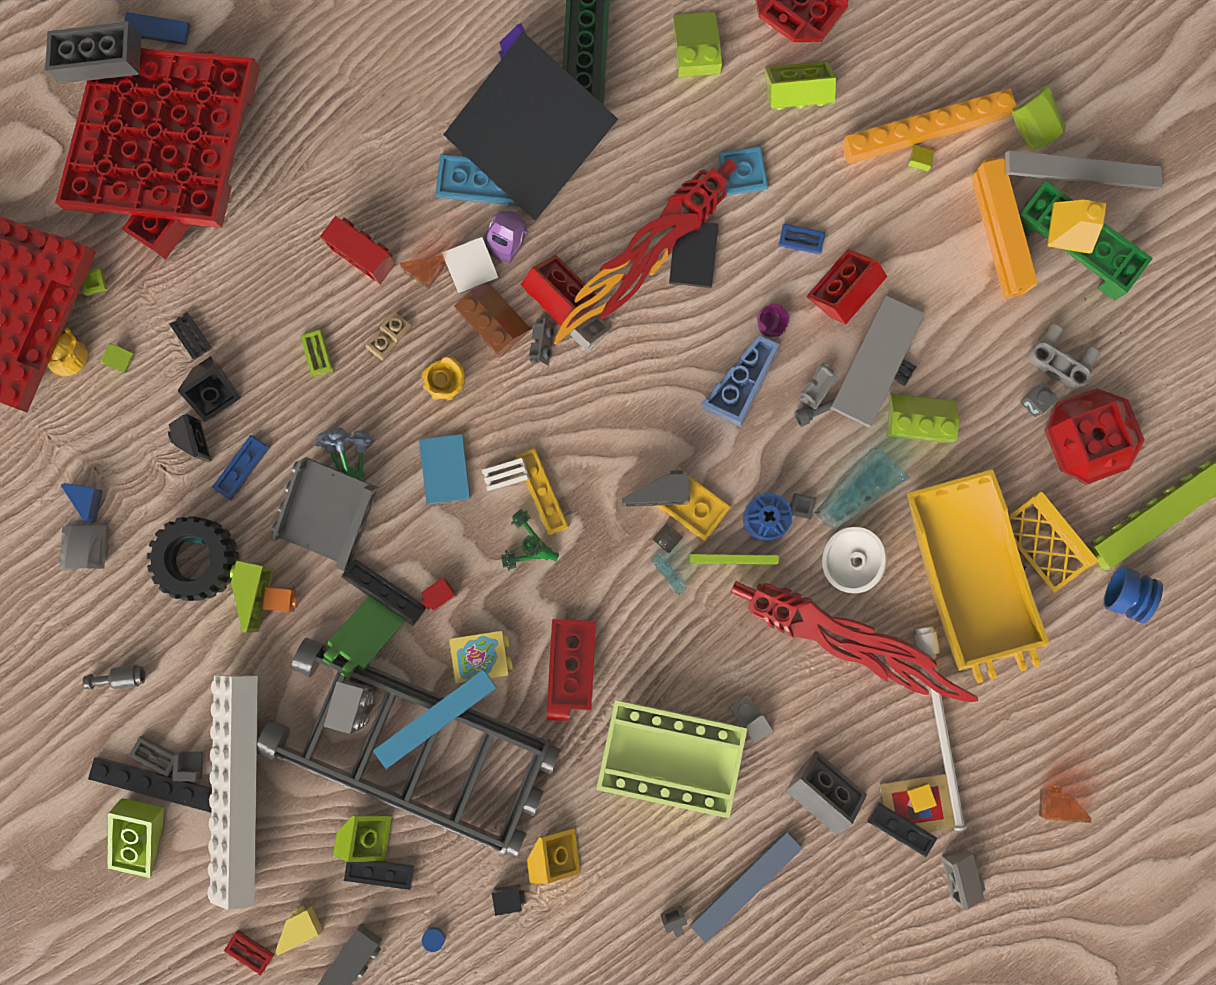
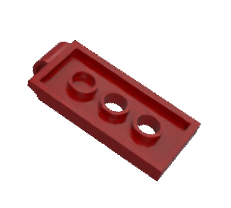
[547,619,596,721]

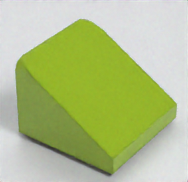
[908,145,934,172]
[100,343,134,373]

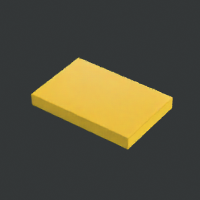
[658,468,731,542]

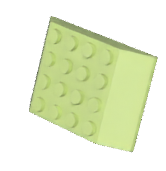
[596,700,747,818]

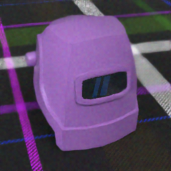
[484,211,529,263]

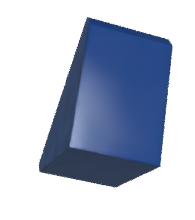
[61,483,103,523]

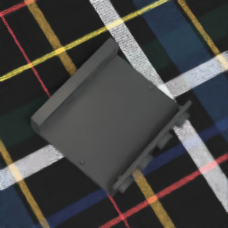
[271,457,379,571]

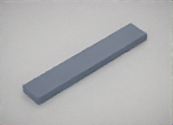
[690,831,802,943]

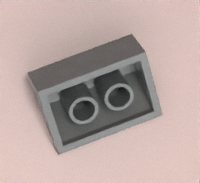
[786,751,867,835]

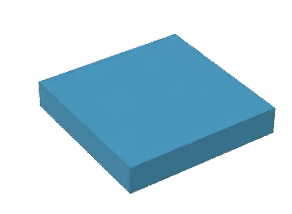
[718,146,768,196]

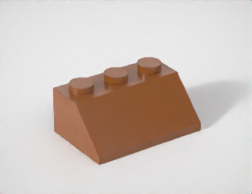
[454,282,531,359]

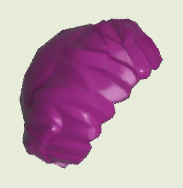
[757,303,789,337]

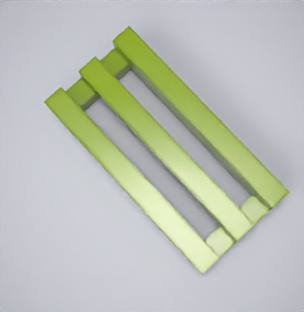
[300,329,334,377]

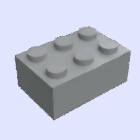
[324,678,377,734]

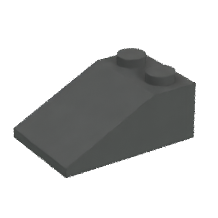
[622,470,690,507]

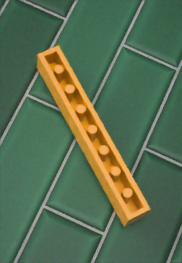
[842,88,1017,164]

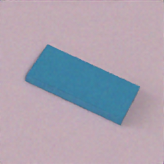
[435,154,519,206]

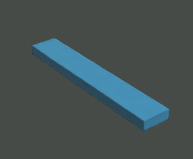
[373,669,497,769]

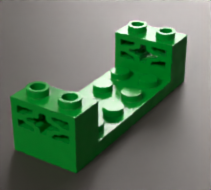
[1019,180,1153,301]

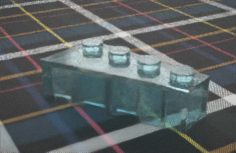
[814,448,911,528]

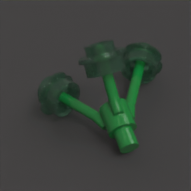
[501,509,559,571]

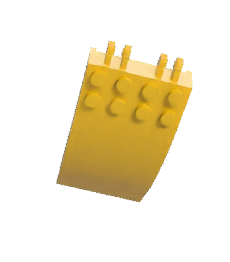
[907,469,1050,683]

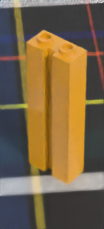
[971,157,1038,299]

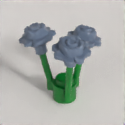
[315,427,375,479]

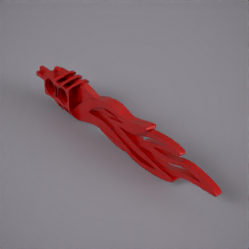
[730,581,978,702]

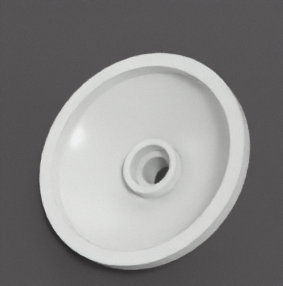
[822,527,887,593]

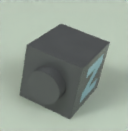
[1020,383,1059,417]

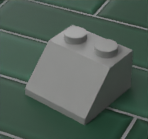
[941,850,985,910]

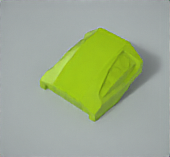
[1011,86,1066,150]

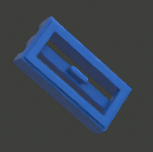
[778,224,825,255]

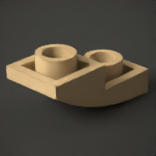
[366,311,411,361]

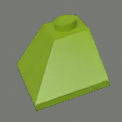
[333,815,392,862]

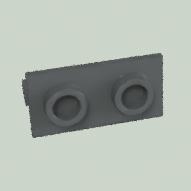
[529,318,555,365]

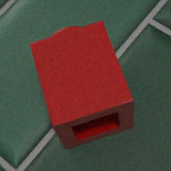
[421,578,457,611]

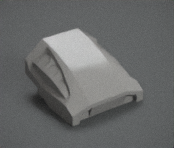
[57,525,108,570]

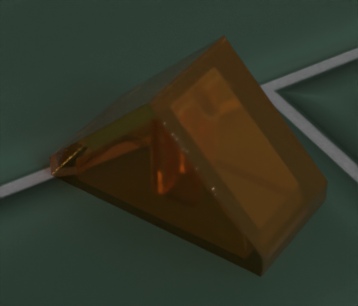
[400,255,446,289]

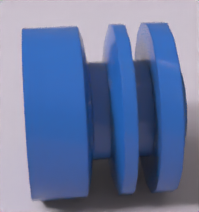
[742,493,792,542]
[1104,566,1163,623]

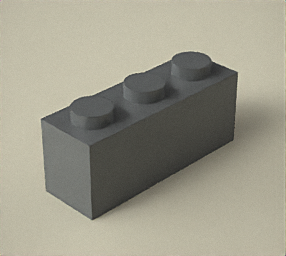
[318,924,382,985]

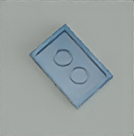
[419,434,470,505]

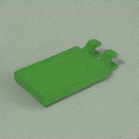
[323,596,405,679]

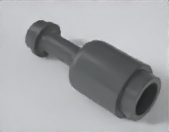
[83,665,145,690]

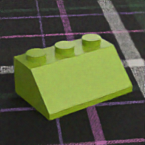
[765,61,836,110]
[886,394,959,444]

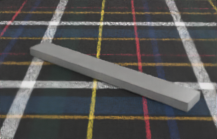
[1005,150,1162,190]

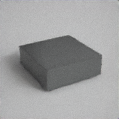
[790,493,816,520]

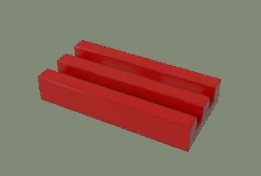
[224,930,275,976]

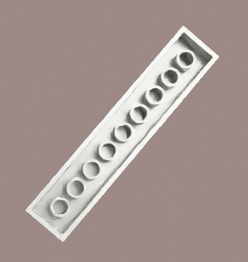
[208,675,258,910]

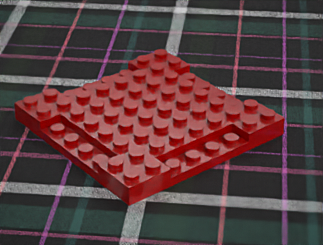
[55,48,260,228]
[0,216,96,412]

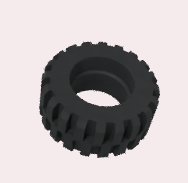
[146,516,239,601]

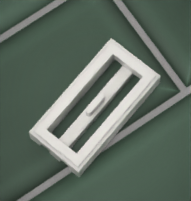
[482,458,530,491]

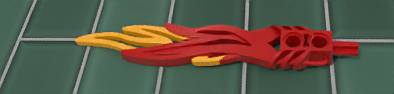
[554,159,737,344]

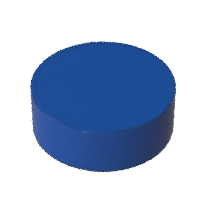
[422,927,445,952]

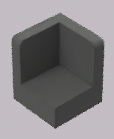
[173,751,203,781]

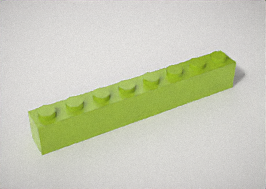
[1088,454,1216,570]

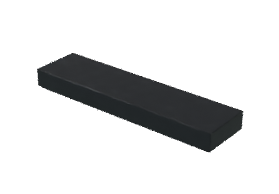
[341,559,427,626]

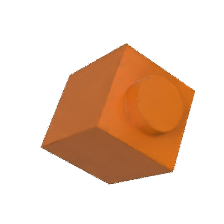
[262,587,299,612]

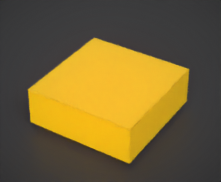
[907,783,937,813]

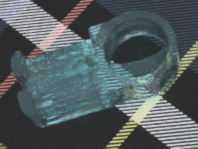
[651,554,688,596]

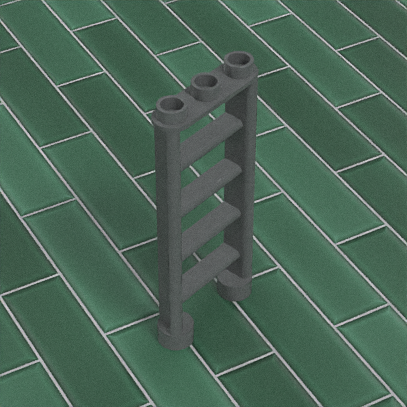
[257,637,561,859]

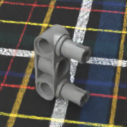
[1027,324,1100,389]

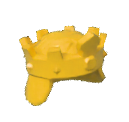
[48,327,89,376]
[421,356,465,401]

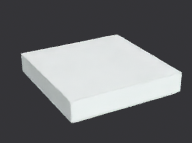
[442,237,498,293]

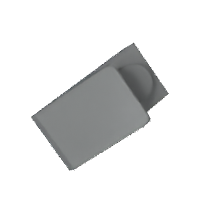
[570,315,611,352]
[729,694,773,743]

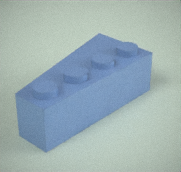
[701,335,779,427]

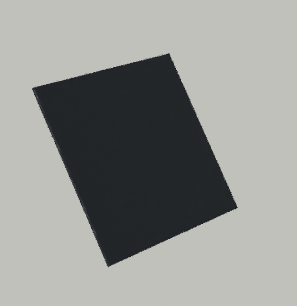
[443,32,618,221]

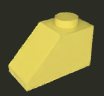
[275,905,323,956]

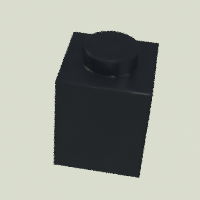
[492,884,527,916]

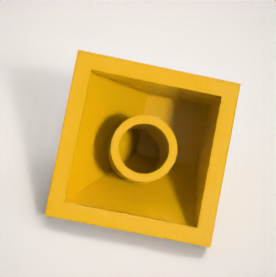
[1047,200,1106,254]
[527,828,581,884]

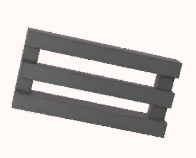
[129,736,175,777]

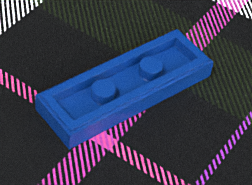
[124,12,190,45]
[212,435,270,500]

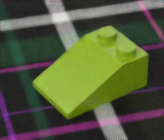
[673,12,722,78]
[230,561,274,633]
[108,798,164,878]

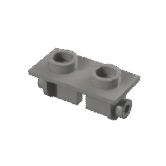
[800,362,840,409]

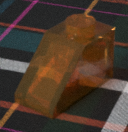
[1039,786,1092,823]

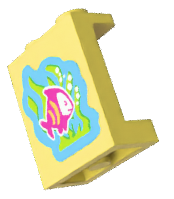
[449,631,513,683]

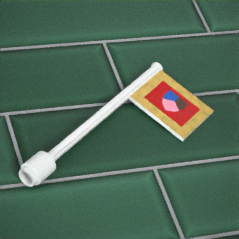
[879,626,967,838]

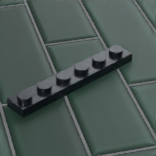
[88,757,212,813]

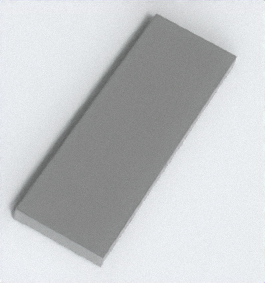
[830,295,925,428]

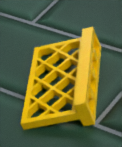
[1009,491,1099,593]

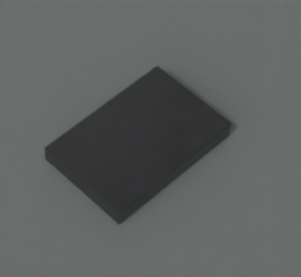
[669,222,718,288]

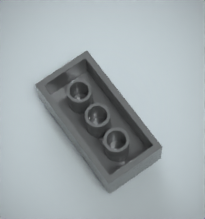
[45,21,141,84]

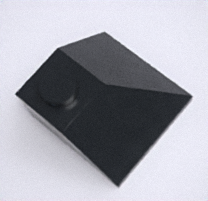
[178,356,241,422]
[168,414,212,462]

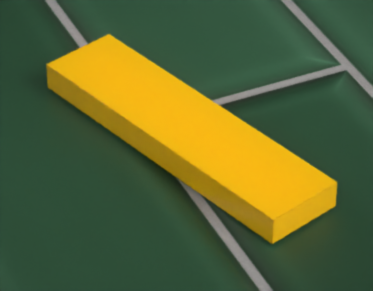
[515,447,569,536]

